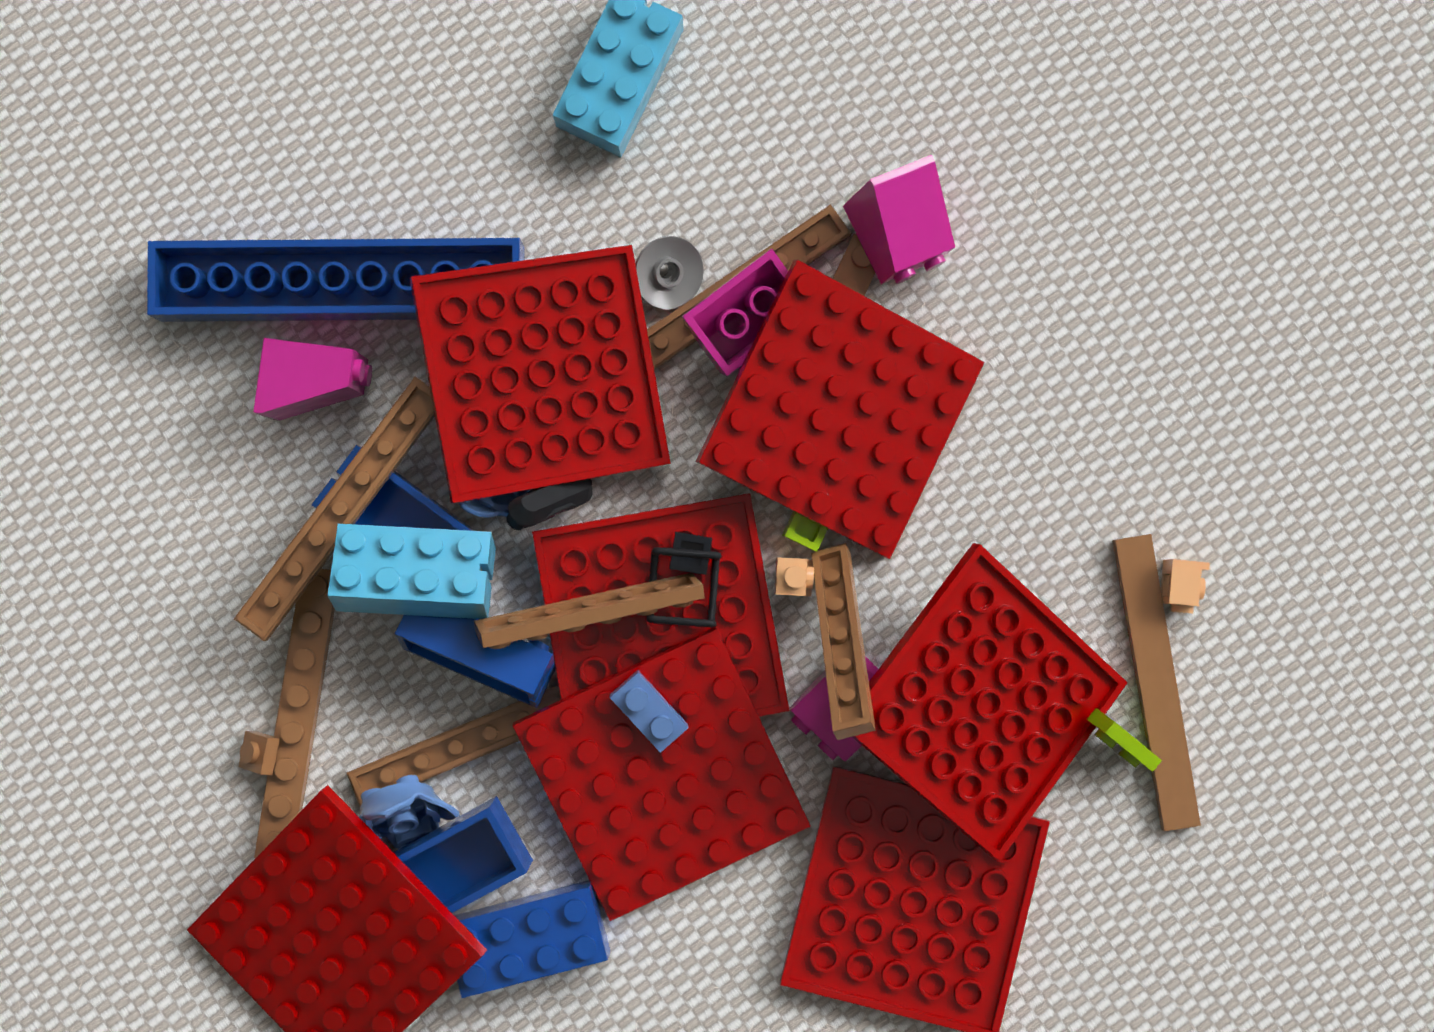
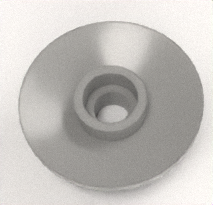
[635,236,704,309]

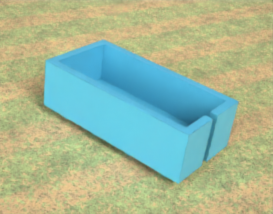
[553,0,684,157]
[327,524,496,619]

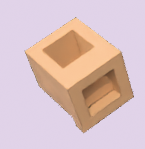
[775,557,814,596]
[1161,559,1210,614]

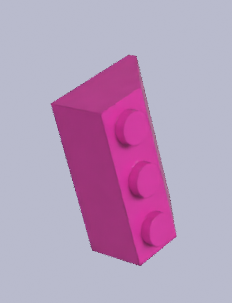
[682,248,788,376]

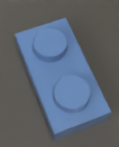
[610,670,689,753]

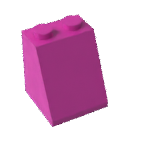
[843,155,955,284]
[253,338,372,421]
[789,657,878,762]

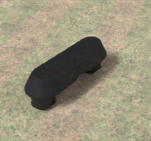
[506,478,593,531]

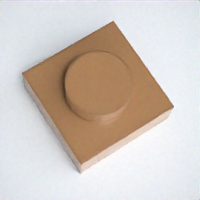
[238,731,280,775]

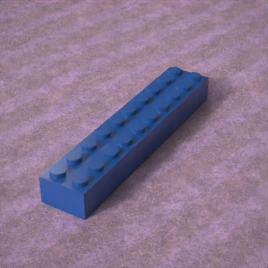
[147,238,525,322]

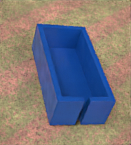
[311,445,475,531]
[394,615,556,708]
[393,796,533,913]
[454,880,611,998]

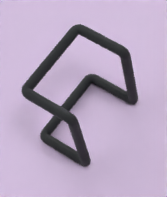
[646,547,722,628]

